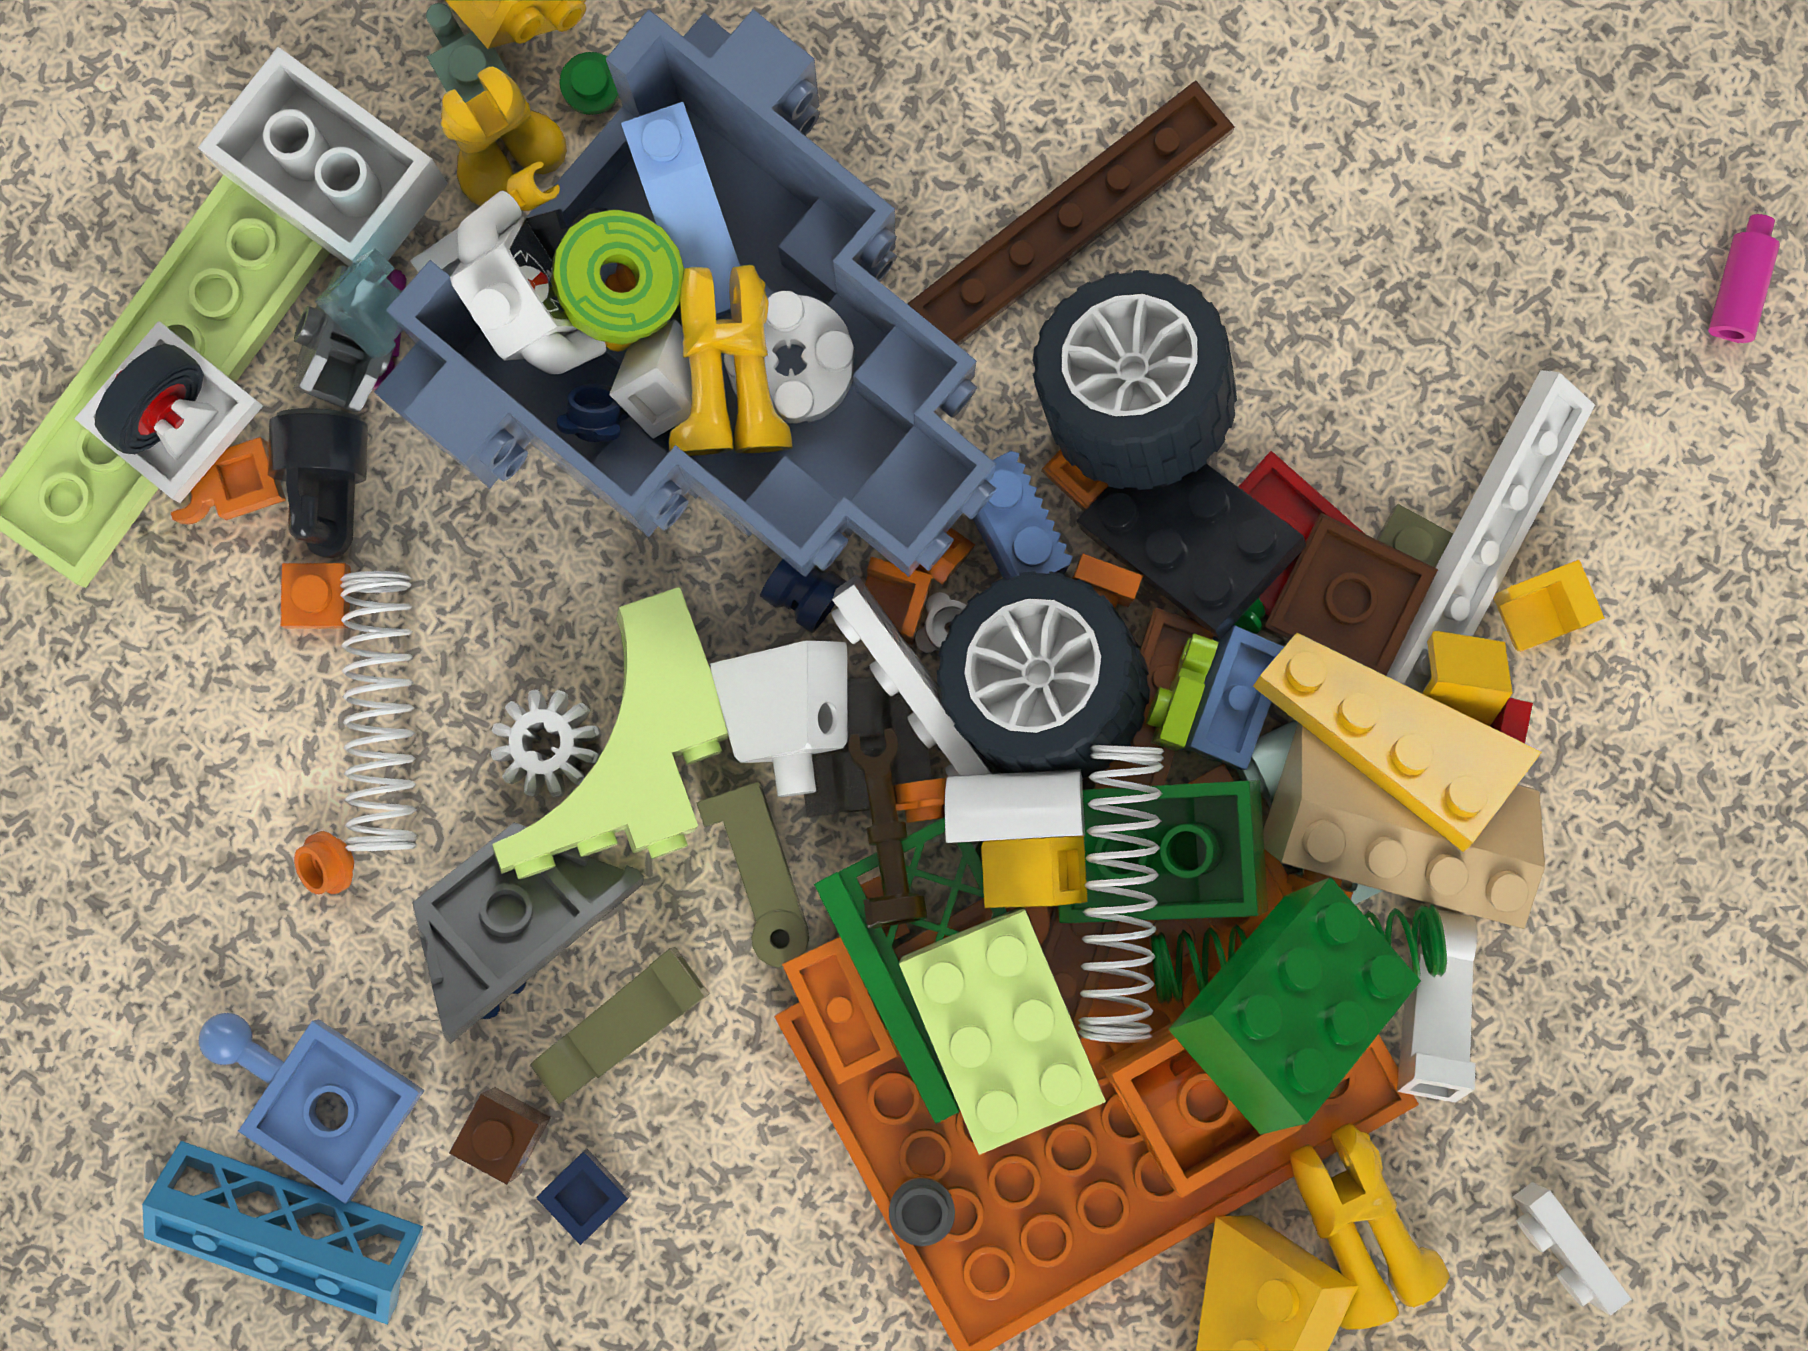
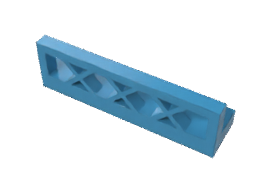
[142,1141,423,1325]

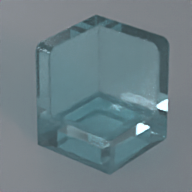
[315,248,403,359]

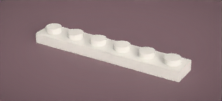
[1387,370,1595,693]

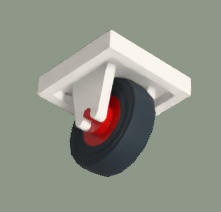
[74,321,263,503]

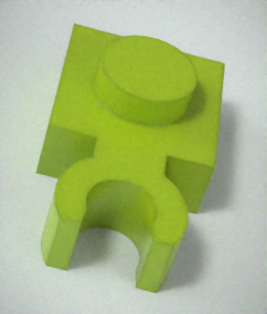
[1146,634,1219,751]

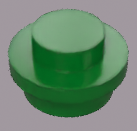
[559,52,619,115]

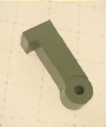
[696,782,809,967]
[530,947,710,1105]

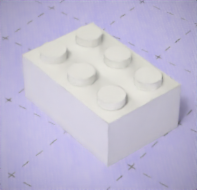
[198,47,448,282]

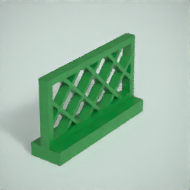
[814,817,1007,1124]

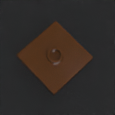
[1262,513,1438,676]

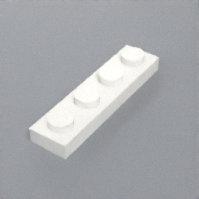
[831,575,1001,777]

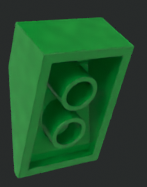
[1058,780,1268,923]

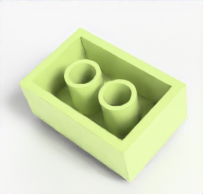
[899,907,1106,1155]

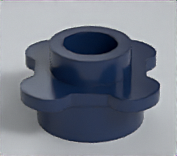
[557,384,630,442]

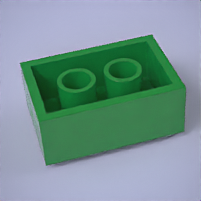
[1168,877,1421,1135]

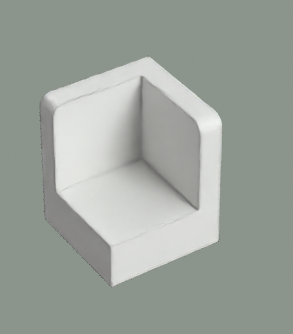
[609,319,692,438]

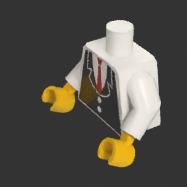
[450,162,634,374]

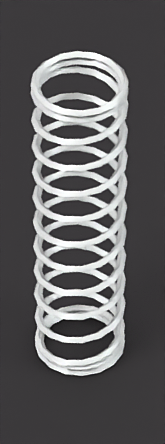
[340,571,417,851]
[1078,745,1164,1043]

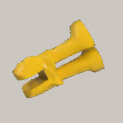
[440,66,567,206]
[669,265,792,456]
[1289,1123,1450,1330]

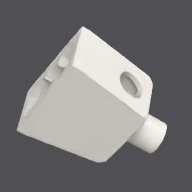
[710,640,847,797]

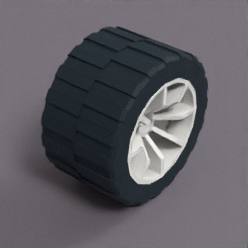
[1032,270,1237,490]
[937,571,1150,781]

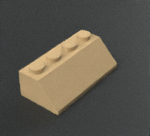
[1263,723,1545,929]

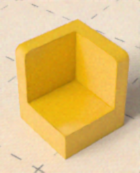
[1493,559,1605,652]
[1422,631,1513,726]
[981,835,1088,908]

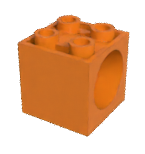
[1100,1020,1302,1198]

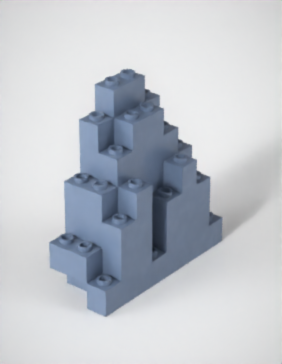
[374,9,997,577]

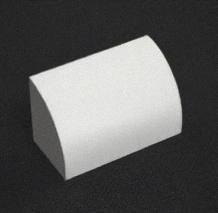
[945,769,1085,843]

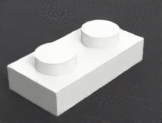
[1512,1182,1632,1315]

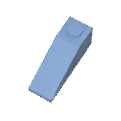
[621,102,740,317]

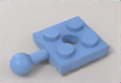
[198,1013,425,1204]

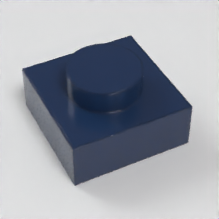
[536,1149,631,1245]

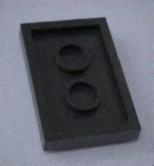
[1076,463,1306,640]

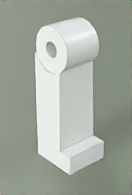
[1397,910,1477,1103]

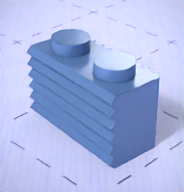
[973,451,1073,579]

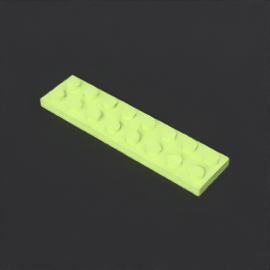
[0,175,330,588]

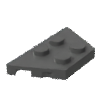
[412,822,644,1044]

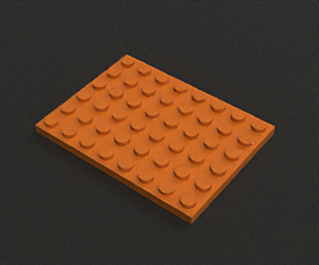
[774,764,1419,1351]

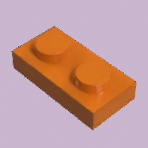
[782,937,898,1085]

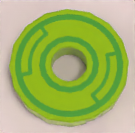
[551,209,684,345]

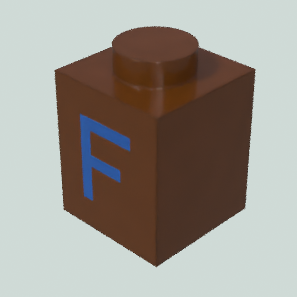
[449,1087,551,1185]

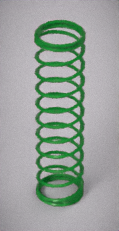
[1151,904,1447,1004]

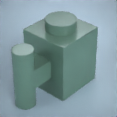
[426,3,512,103]

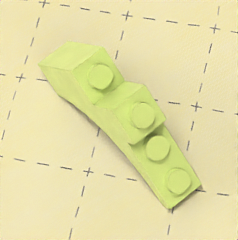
[492,587,729,879]

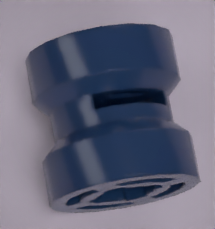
[760,559,847,633]

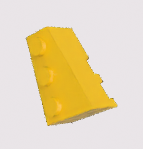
[1196,1215,1359,1351]

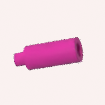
[1708,214,1780,343]

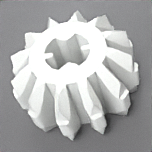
[491,690,601,797]

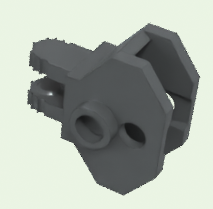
[293,265,402,412]

